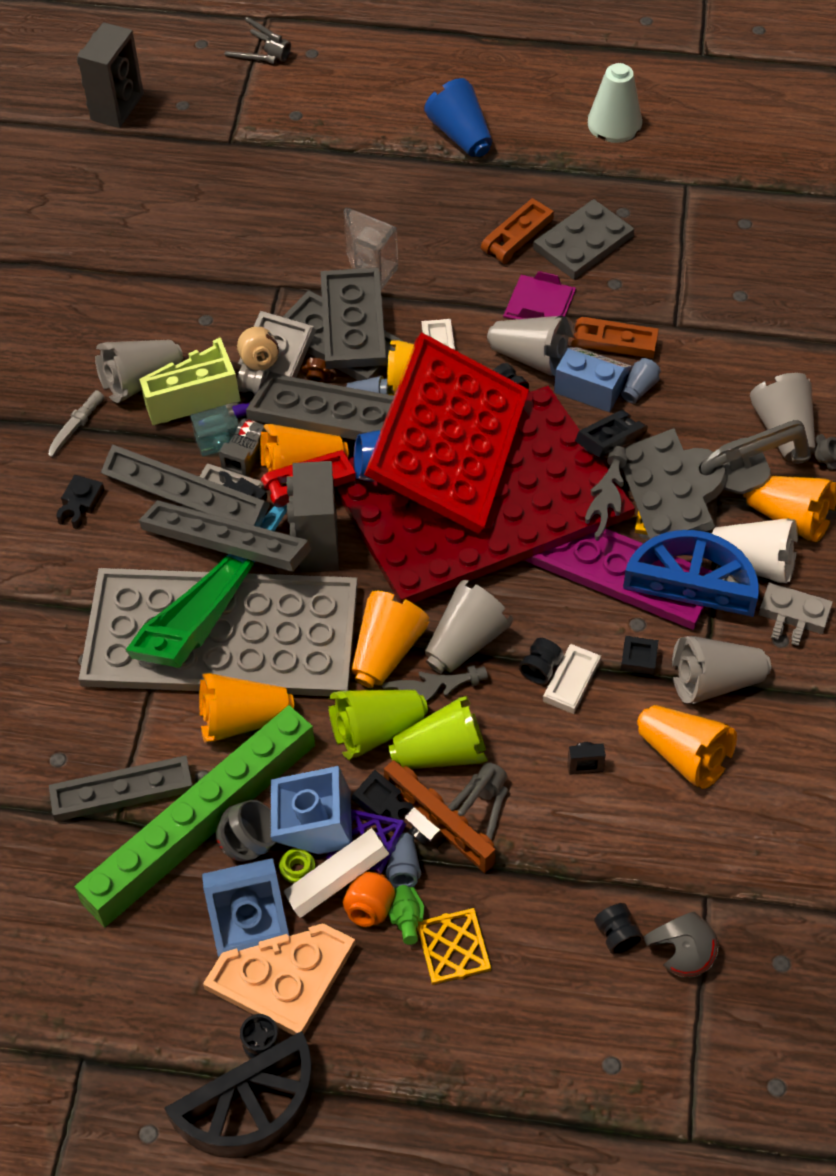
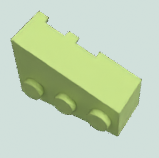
[139,337,241,425]

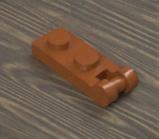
[481,198,554,264]
[571,317,659,359]

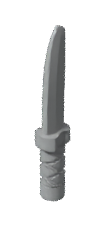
[49,390,105,457]

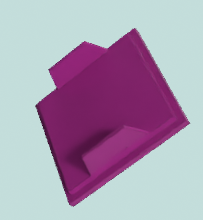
[503,271,576,320]

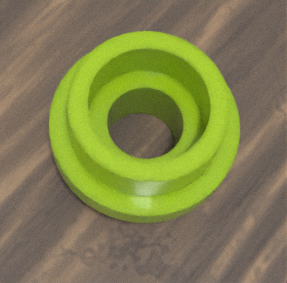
[279,848,315,883]

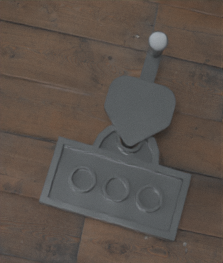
[622,420,811,539]

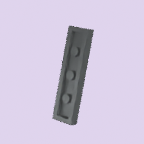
[49,755,193,822]

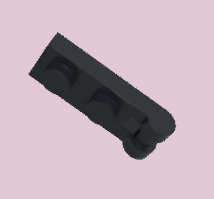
[575,410,648,458]

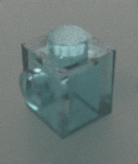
[190,405,239,457]

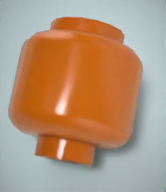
[343,872,396,927]

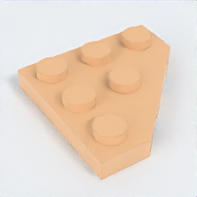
[203,923,356,1035]

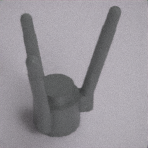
[224,17,291,64]
[448,763,508,840]

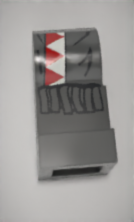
[219,418,267,477]

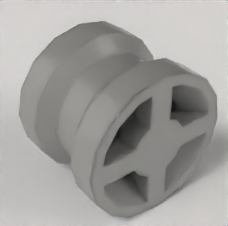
[237,364,270,395]

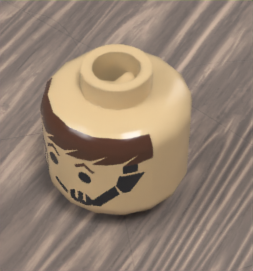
[237,327,280,371]

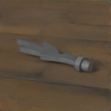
[585,446,627,541]
[382,666,488,702]

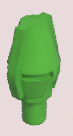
[388,885,424,945]

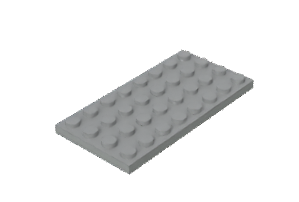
[79,568,358,696]

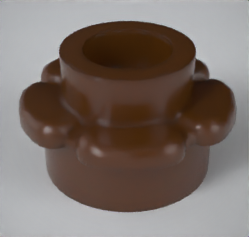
[302,358,331,383]

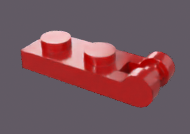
[261,450,356,507]

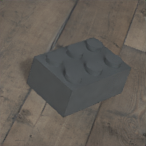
[77,22,144,128]
[287,461,339,573]

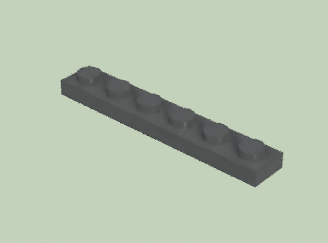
[100,444,270,527]
[138,500,311,571]

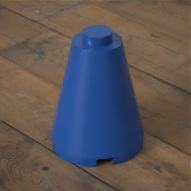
[424,78,492,157]

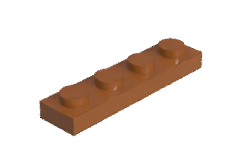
[384,760,496,873]

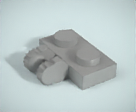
[758,582,833,646]

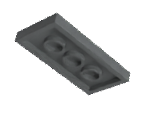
[321,268,386,369]
[283,290,403,381]

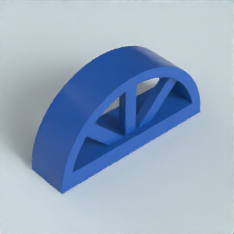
[623,530,759,617]

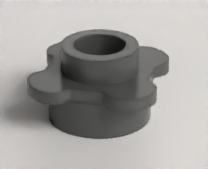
[814,434,836,470]

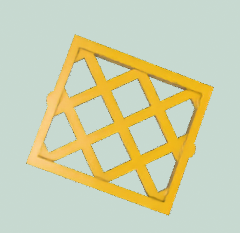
[417,908,491,985]

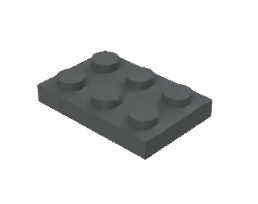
[533,199,635,280]

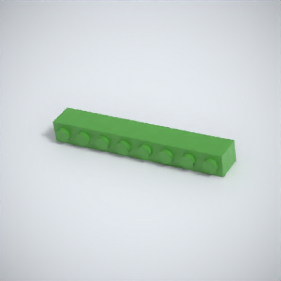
[74,705,315,928]

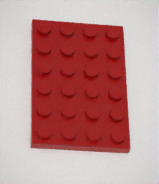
[364,332,529,534]

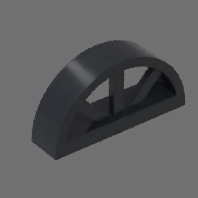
[164,1031,313,1158]

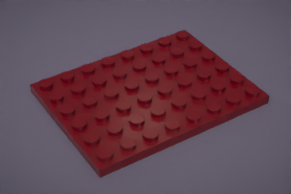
[334,385,635,604]

